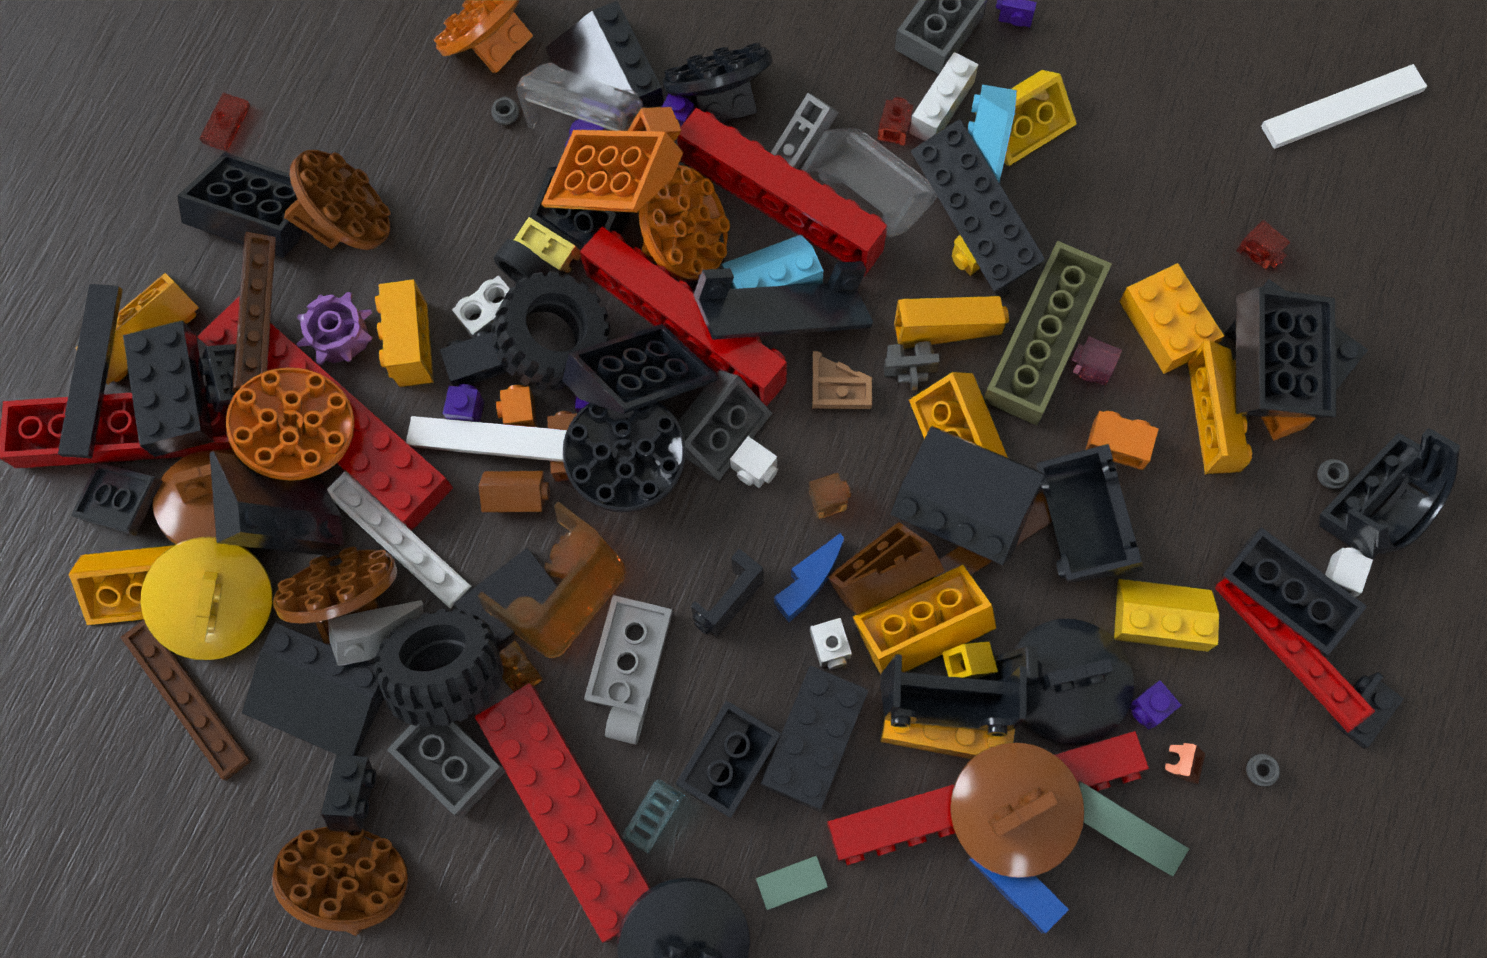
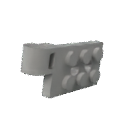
[584,595,673,745]

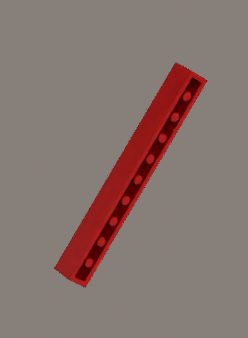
[827,731,1149,865]

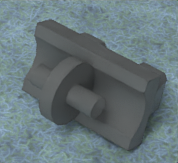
[884,341,940,391]

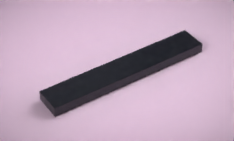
[58,284,123,459]

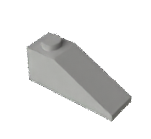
[771,93,839,169]
[328,600,423,666]

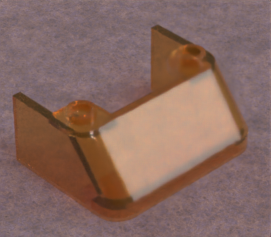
[478,502,626,658]

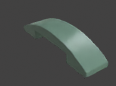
[1078,781,1189,876]

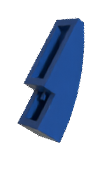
[774,533,844,622]
[969,857,1069,933]

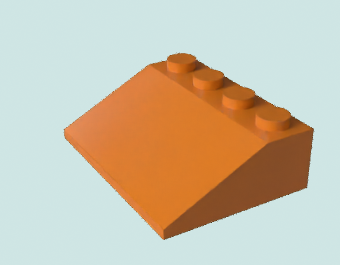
[541,130,683,213]

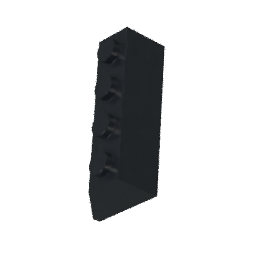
[1222,527,1367,656]

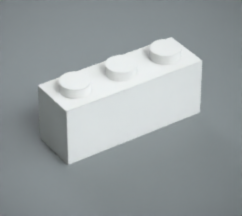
[909,52,978,141]

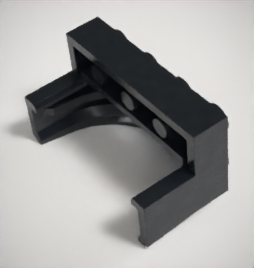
[1319,428,1460,559]

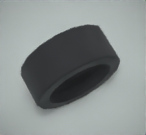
[493,239,550,283]

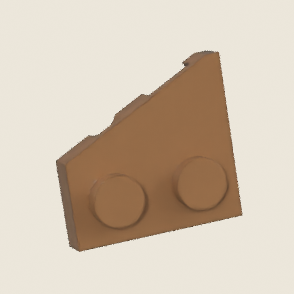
[812,351,872,409]

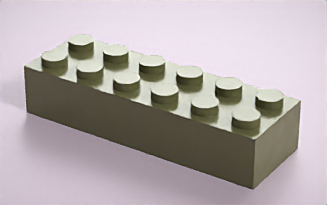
[984,241,1112,426]

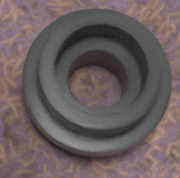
[491,97,519,125]
[1317,459,1349,489]
[1246,754,1280,787]

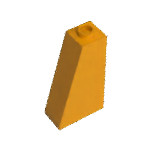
[894,296,1009,349]

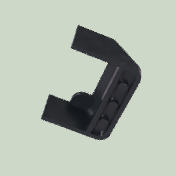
[880,654,1027,737]

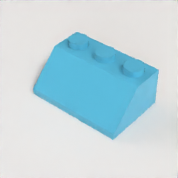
[967,85,1017,182]
[722,235,823,289]

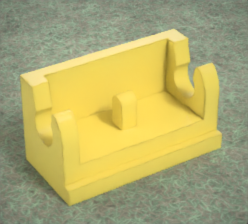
[514,217,581,273]

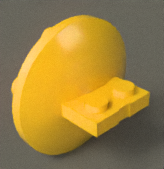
[141,537,272,660]

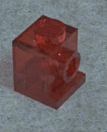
[877,97,914,145]
[1236,220,1290,269]

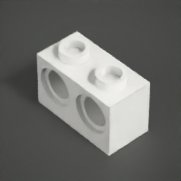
[452,275,510,338]

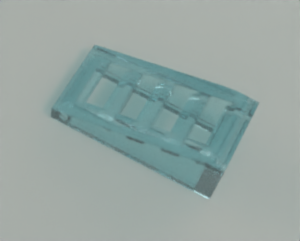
[621,779,684,854]

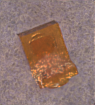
[499,641,542,692]

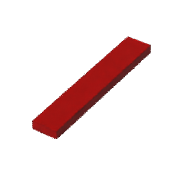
[1215,579,1375,733]

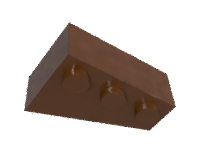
[827,522,945,615]

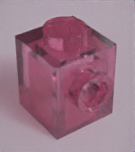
[1072,337,1122,386]

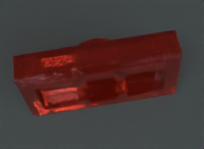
[199,93,251,151]

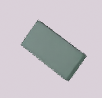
[756,856,828,910]

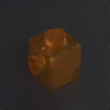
[809,473,851,519]

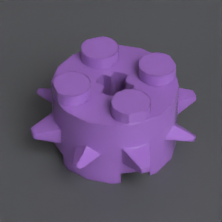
[297,292,372,365]

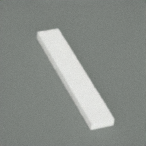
[1261,64,1427,149]
[406,416,567,462]
[327,471,473,610]

